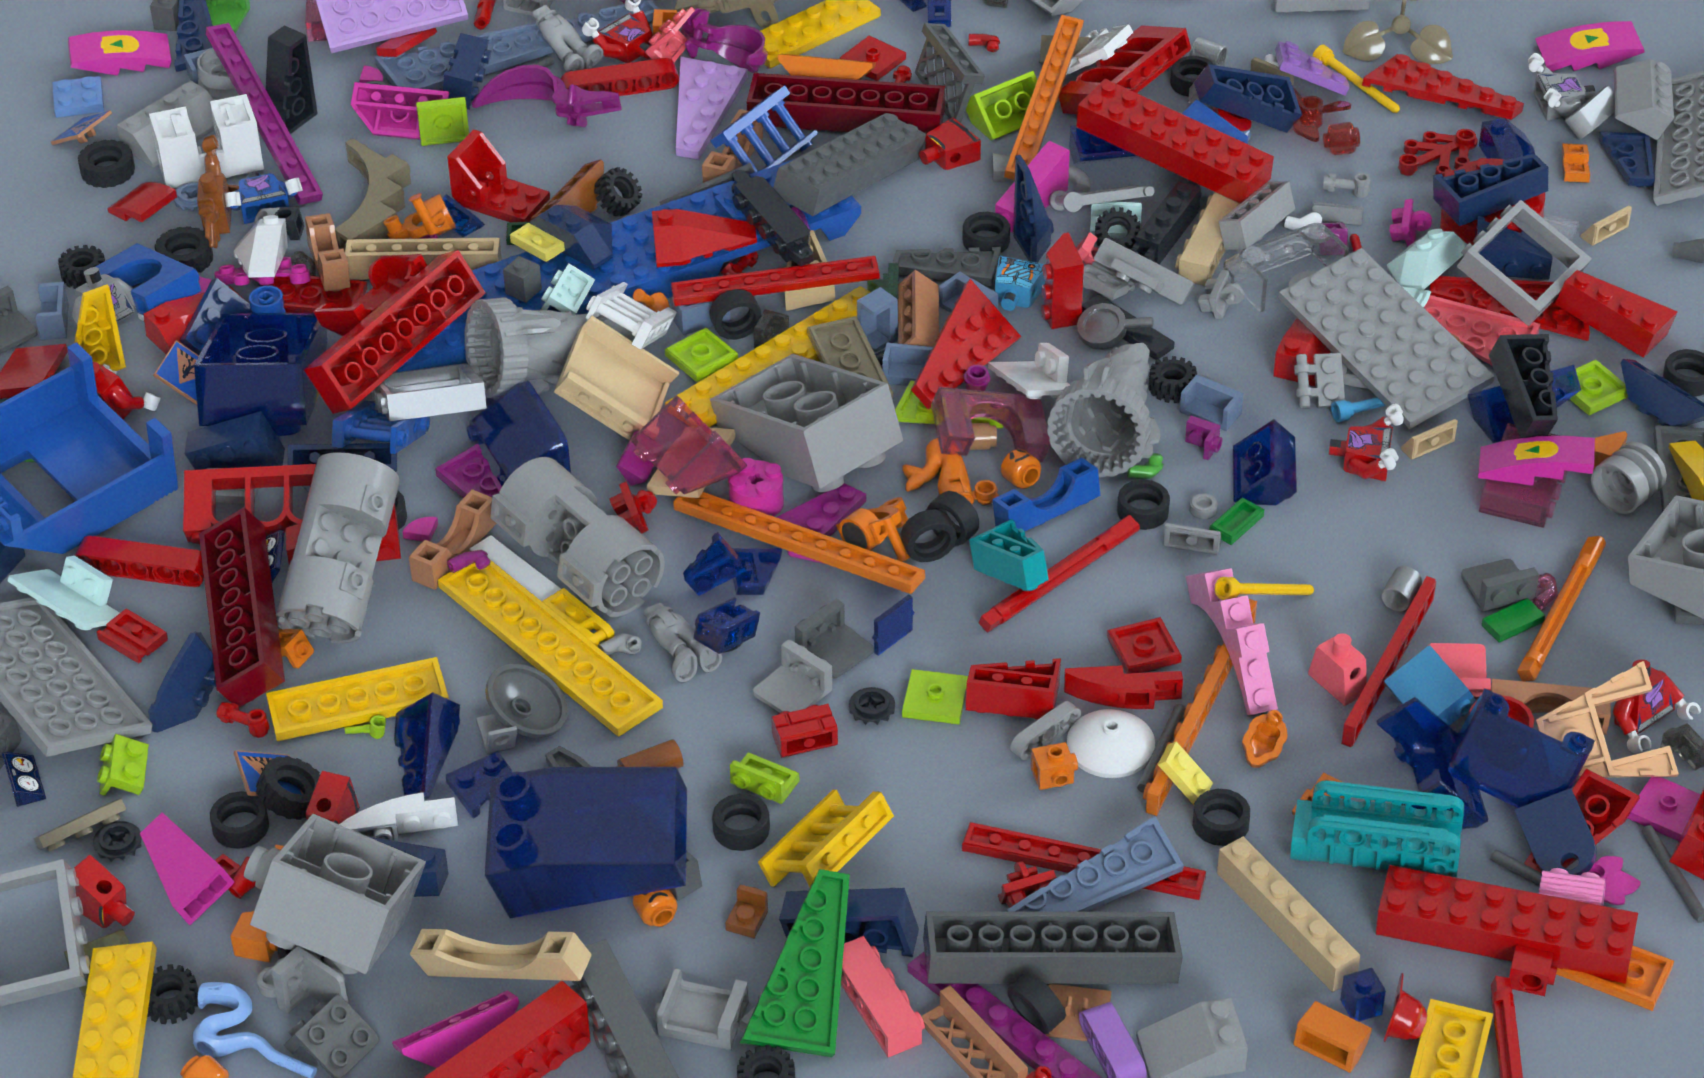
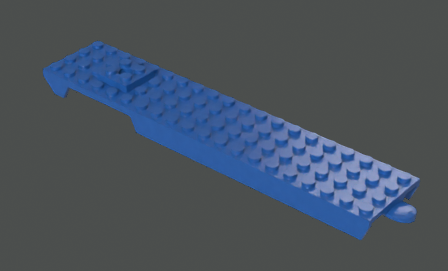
[396,159,861,372]

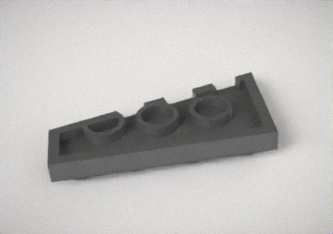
[891,247,1001,286]

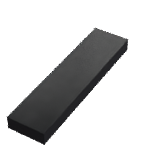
[1082,294,1175,360]

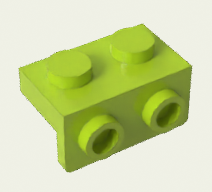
[97,734,149,796]
[730,752,800,804]

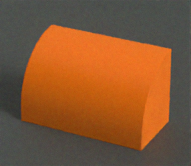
[1293,1001,1372,1073]

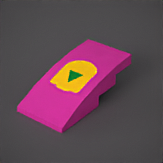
[1535,21,1645,72]
[68,30,171,76]
[1478,436,1595,486]

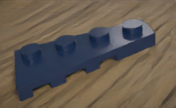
[174,0,213,72]

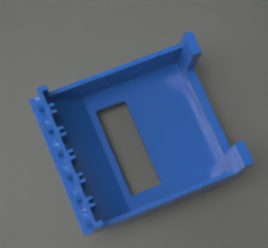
[0,342,178,554]

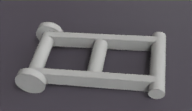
[1049,185,1154,212]

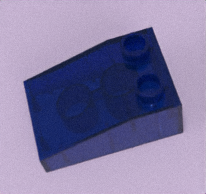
[194,313,328,436]
[485,767,687,918]

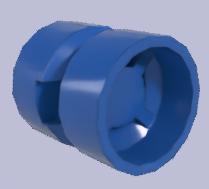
[249,286,287,335]

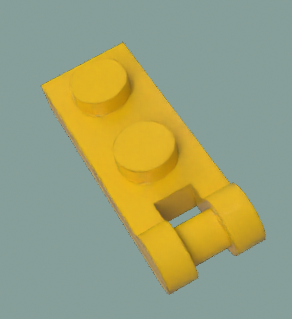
[542,588,615,647]

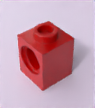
[1509,945,1557,997]

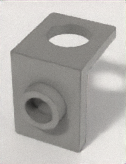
[476,714,517,753]

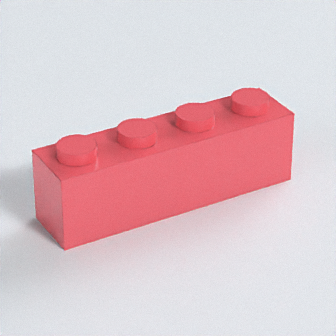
[841,936,925,1058]

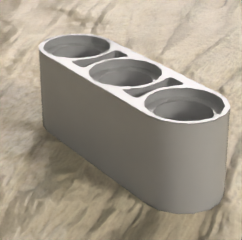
[1564,85,1615,140]

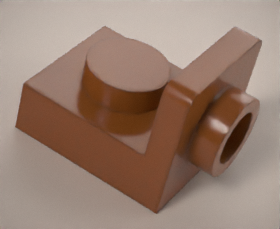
[725,884,768,939]

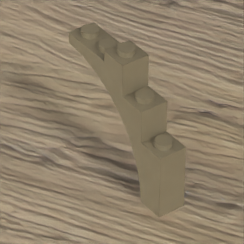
[335,138,411,252]

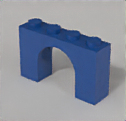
[95,243,202,316]

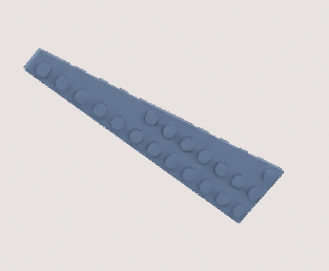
[375,0,659,90]

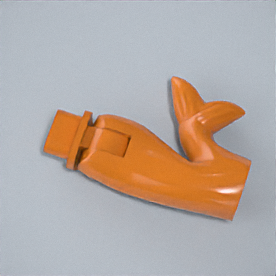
[902,437,974,504]

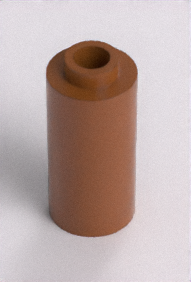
[614,739,684,787]

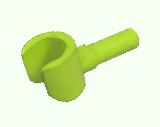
[345,715,386,739]

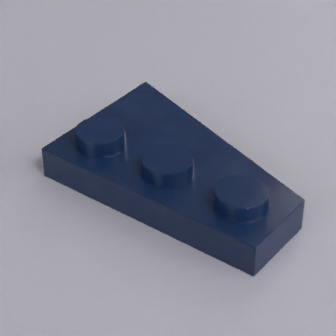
[1599,132,1655,187]
[180,278,252,356]

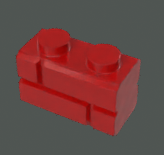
[771,704,838,758]

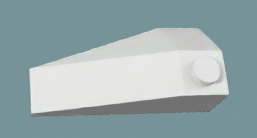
[234,215,288,278]

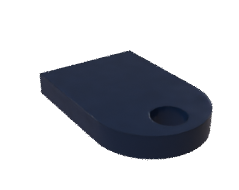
[1514,788,1597,876]

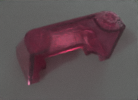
[630,395,747,495]

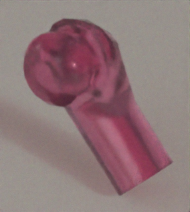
[1533,573,1558,610]

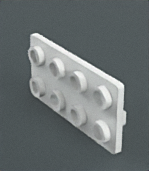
[988,343,1070,399]

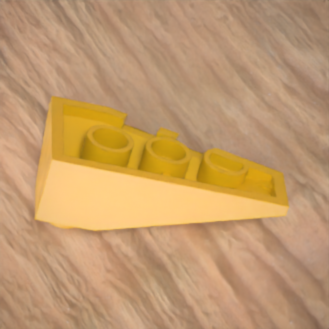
[74,284,126,371]
[1668,441,1704,501]

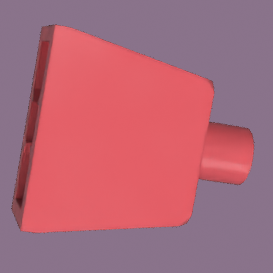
[1308,633,1367,706]

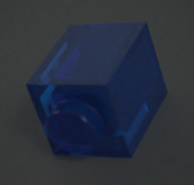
[1340,968,1386,1022]

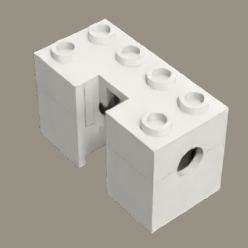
[149,94,264,188]

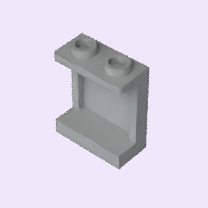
[653,968,749,1050]

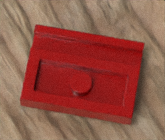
[97,608,168,664]

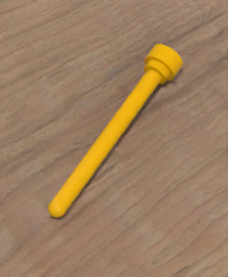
[1312,44,1400,113]
[1215,577,1314,600]

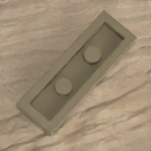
[33,799,126,851]

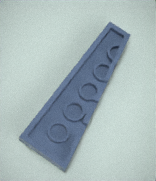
[1007,816,1184,912]

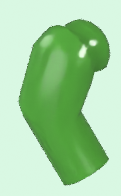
[1127,453,1164,479]

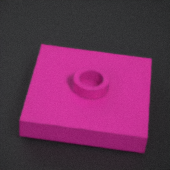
[1627,777,1700,841]

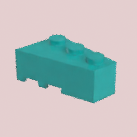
[969,519,1049,591]

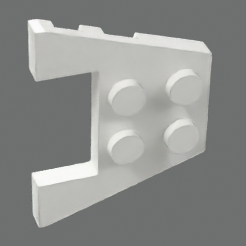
[1066,24,1133,75]

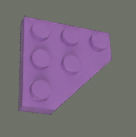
[1275,41,1350,96]

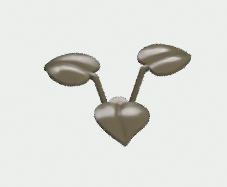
[1343,0,1453,64]

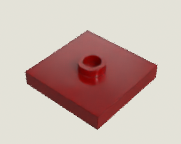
[840,35,906,81]
[1107,617,1182,674]

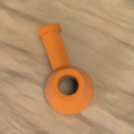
[633,289,670,312]

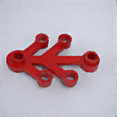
[1398,129,1478,177]

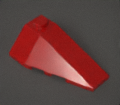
[652,209,757,267]
[143,286,245,354]
[1273,318,1331,387]
[1524,769,1640,873]

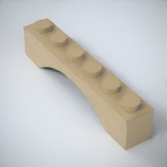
[410,929,592,981]

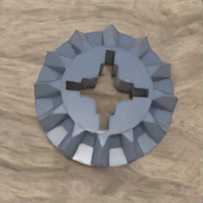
[174,182,198,211]

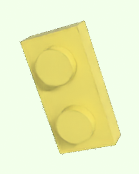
[510,223,565,262]
[1157,741,1213,805]

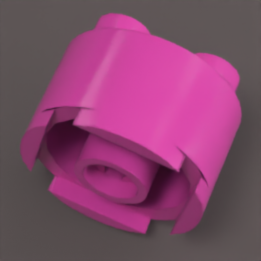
[728,458,784,517]

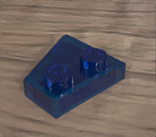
[683,532,747,596]
[728,548,782,595]
[445,751,513,818]

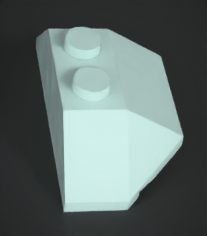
[1387,229,1468,290]

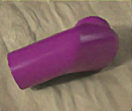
[447,550,490,573]

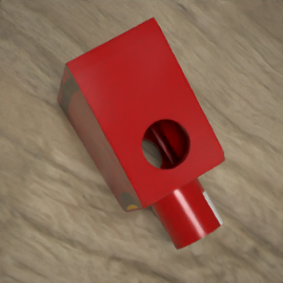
[919,117,981,170]
[306,771,360,824]
[74,855,135,928]

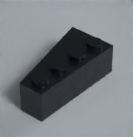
[266,25,318,134]
[1489,334,1558,438]

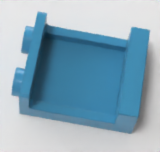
[1384,645,1476,739]

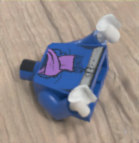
[224,172,303,224]

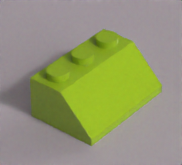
[966,70,1037,141]

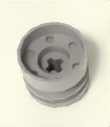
[197,48,239,100]
[1591,441,1667,514]

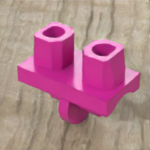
[1389,199,1432,247]

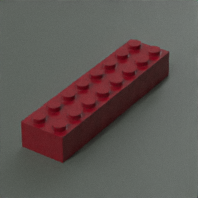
[746,73,945,134]
[199,507,285,708]

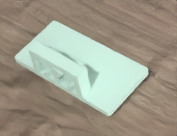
[8,556,120,630]

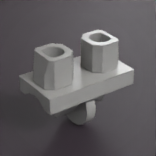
[1198,270,1244,319]

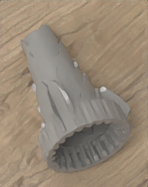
[464,297,635,406]
[1047,343,1161,477]

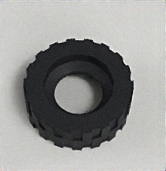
[78,139,135,188]
[155,226,213,273]
[256,756,320,820]

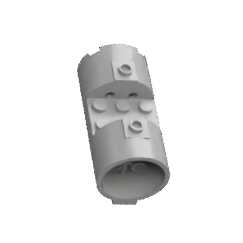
[276,453,400,643]
[490,457,665,617]

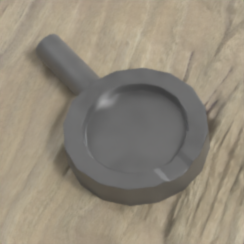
[1077,303,1154,349]

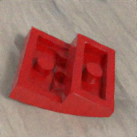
[107,182,177,222]

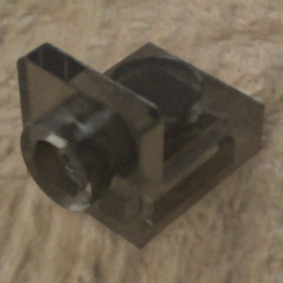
[754,309,789,348]
[1660,723,1704,770]

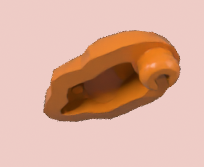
[1242,710,1288,768]

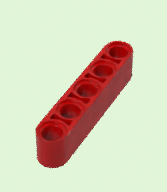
[560,58,679,96]
[74,536,204,587]

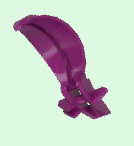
[681,8,768,73]
[472,65,622,127]

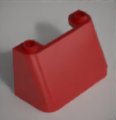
[314,254,427,336]

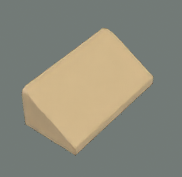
[1580,206,1632,246]
[1401,419,1458,460]

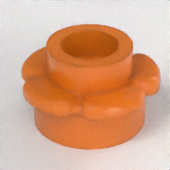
[972,480,999,505]

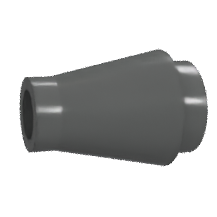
[1673,238,1704,263]

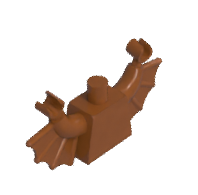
[197,135,232,248]

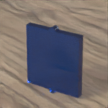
[872,594,915,656]

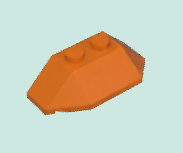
[777,54,876,80]

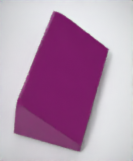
[616,430,663,486]

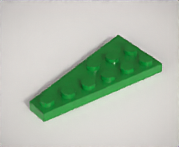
[739,869,850,1058]

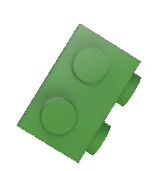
[206,0,250,33]

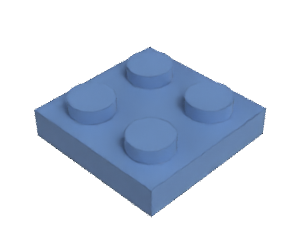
[52,76,104,118]

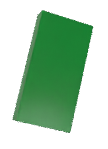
[1209,497,1265,545]
[1481,598,1546,643]

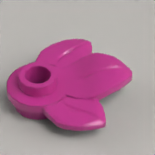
[1589,856,1641,905]

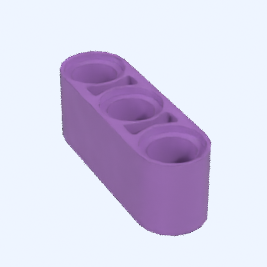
[1079,1002,1147,1078]

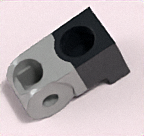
[252,206,305,240]

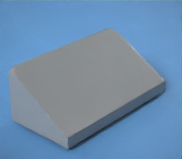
[1312,202,1364,225]
[1163,523,1221,555]

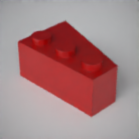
[966,658,1061,720]

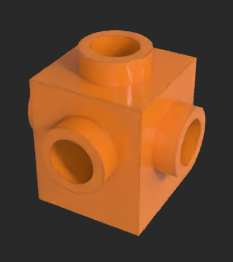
[1031,742,1078,790]

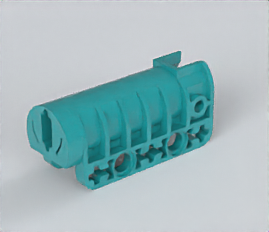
[1290,781,1464,878]

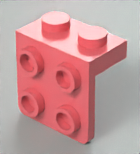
[645,6,695,63]
[1428,643,1491,701]

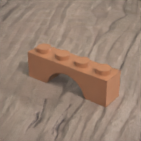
[702,109,763,183]
[305,213,350,291]
[409,490,497,590]
[1489,679,1611,735]

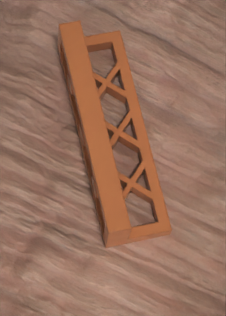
[921,986,1028,1078]

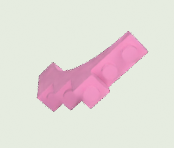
[1186,568,1278,715]

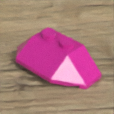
[351,82,449,140]
[392,990,520,1068]

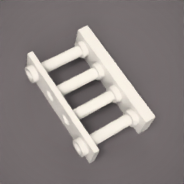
[586,282,677,349]

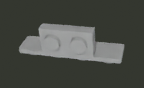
[1094,238,1194,305]

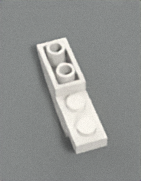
[339,793,458,842]

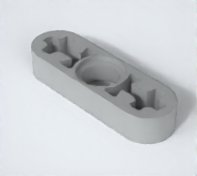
[1010,701,1081,760]

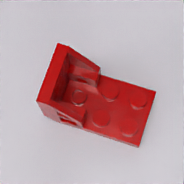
[447,129,550,222]

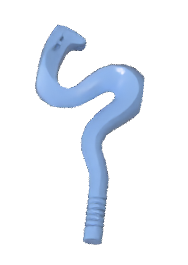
[192,982,317,1078]

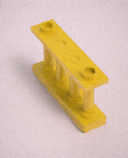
[758,789,894,887]

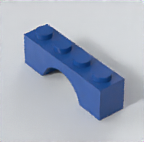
[992,458,1101,531]

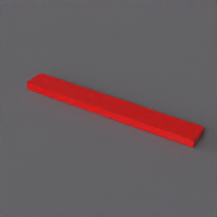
[671,256,880,306]
[1341,576,1437,747]
[962,822,1206,900]

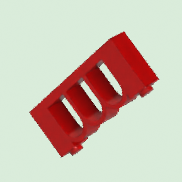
[1058,25,1191,114]
[183,464,316,544]

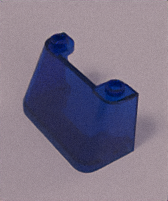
[466,380,571,486]
[1447,688,1595,808]

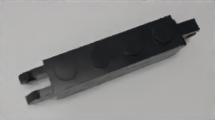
[731,170,814,266]
[1131,180,1202,265]

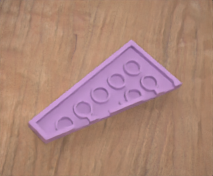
[316,0,469,53]
[676,57,748,160]

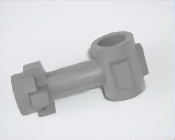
[1323,173,1371,198]

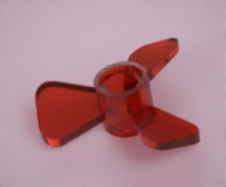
[1293,88,1351,142]

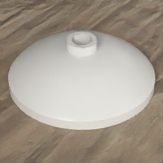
[1067,709,1155,778]

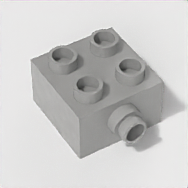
[244,814,426,974]

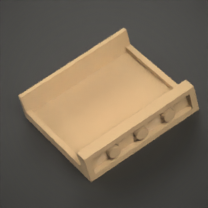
[554,315,679,441]

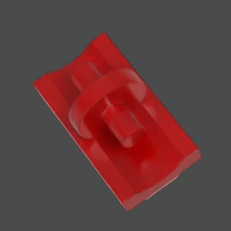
[609,481,657,534]
[998,861,1057,908]

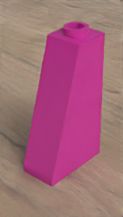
[995,141,1070,232]
[140,812,235,925]

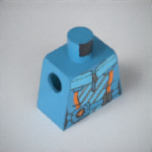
[995,256,1045,311]

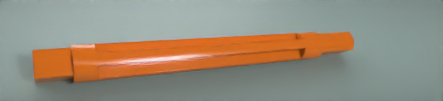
[1517,536,1606,682]

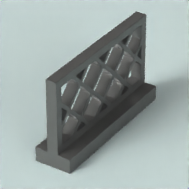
[915,23,985,123]

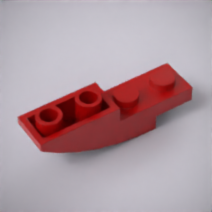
[1064,665,1183,709]

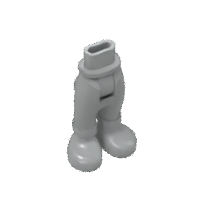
[532,5,604,72]
[643,603,722,682]

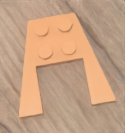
[1536,661,1679,778]

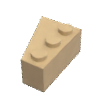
[785,230,835,311]

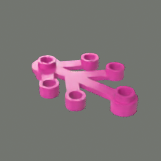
[214,257,311,285]

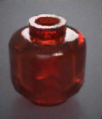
[1323,122,1360,155]

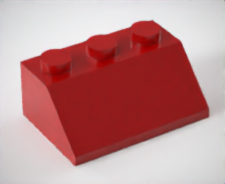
[1041,232,1084,330]

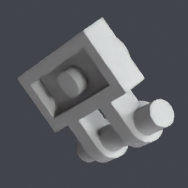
[1294,353,1345,408]

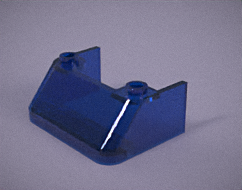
[1376,697,1488,829]

